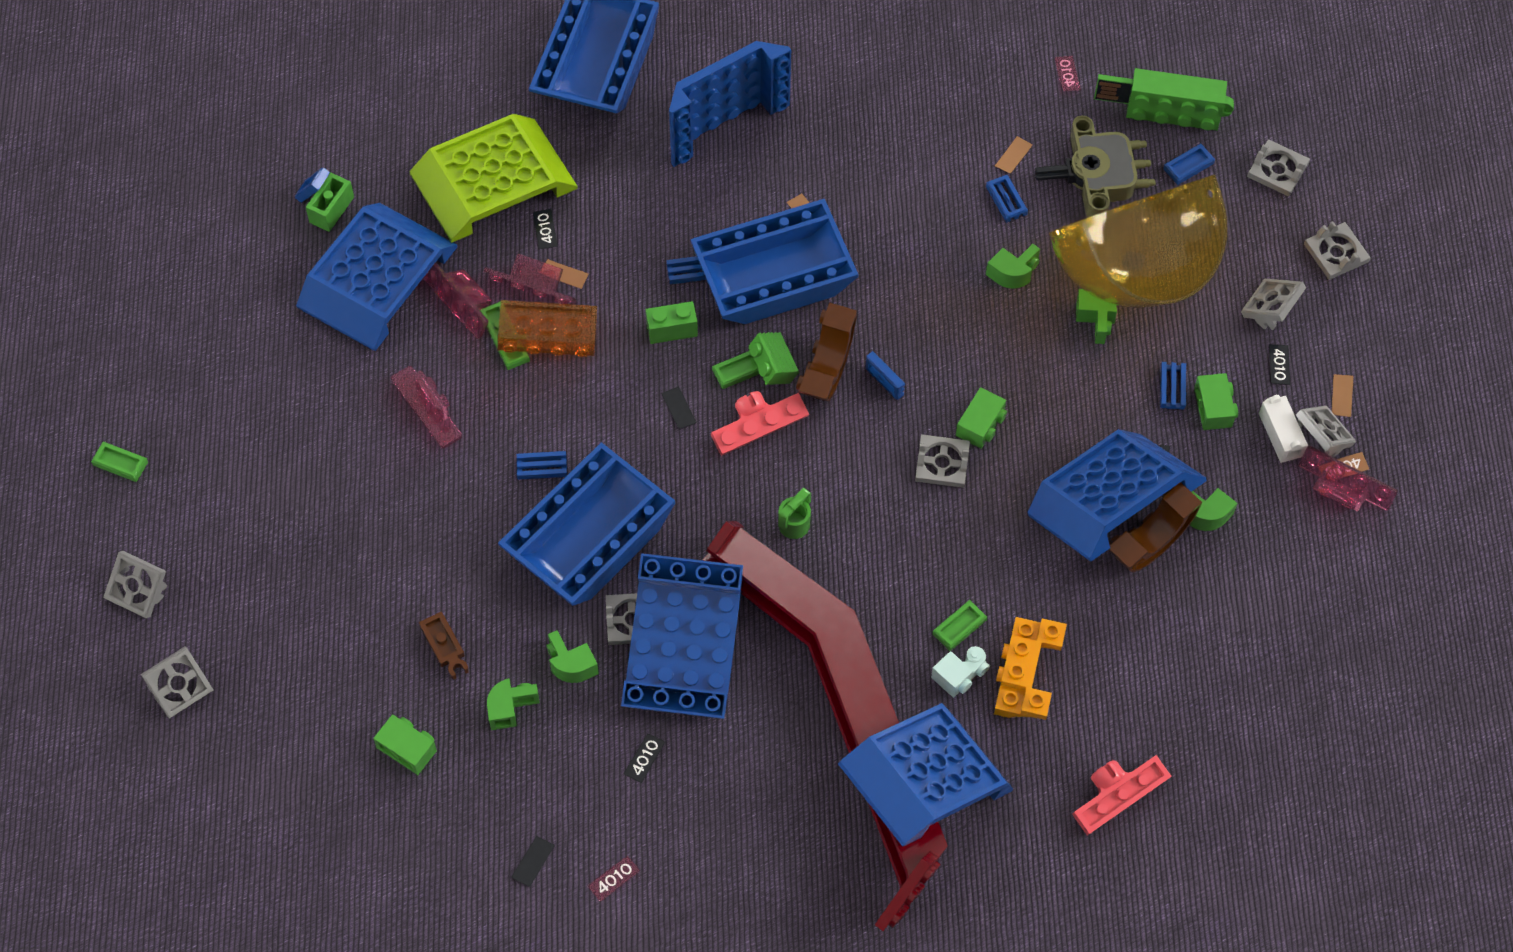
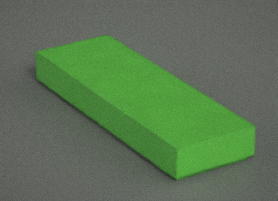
[479,301,530,370]

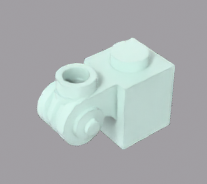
[931,646,990,698]

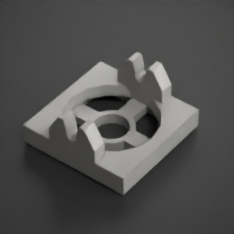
[1247,139,1310,197]
[1304,221,1371,280]
[1241,279,1306,330]
[1296,406,1356,460]
[915,434,970,488]
[103,551,167,618]
[606,593,637,645]
[140,646,213,718]

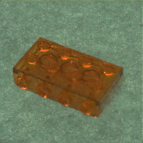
[497,300,597,357]

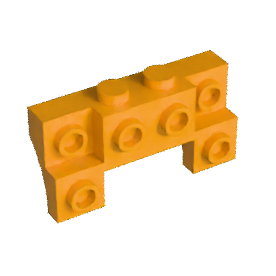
[994,617,1067,720]

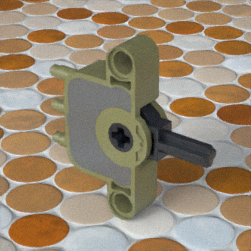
[1034,115,1155,223]

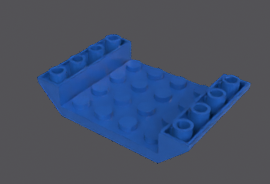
[669,41,791,167]
[296,203,457,351]
[1027,429,1207,562]
[621,553,743,719]
[838,703,1013,846]

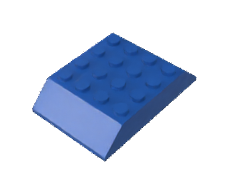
[529,0,659,113]
[690,198,858,324]
[498,442,675,606]

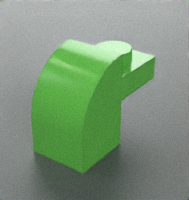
[986,244,1040,288]
[1076,289,1117,344]
[1190,488,1237,531]
[546,630,599,683]
[487,678,540,730]

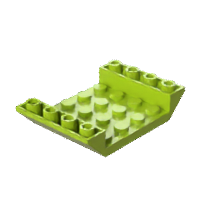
[410,114,578,243]

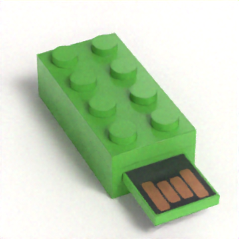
[1094,68,1234,131]

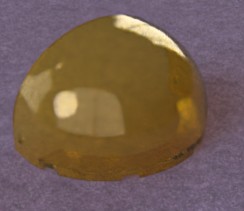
[1048,174,1227,308]

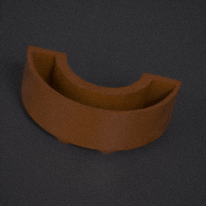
[796,302,857,402]
[1108,482,1202,572]

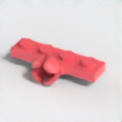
[711,391,809,456]
[1072,755,1172,836]

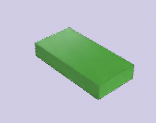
[712,351,759,389]
[91,441,148,482]
[933,600,987,651]

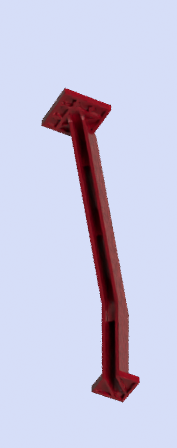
[702,521,948,931]

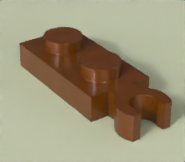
[419,611,469,680]

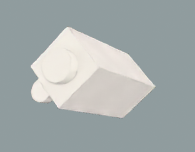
[1259,395,1308,463]

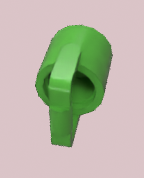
[778,488,811,539]

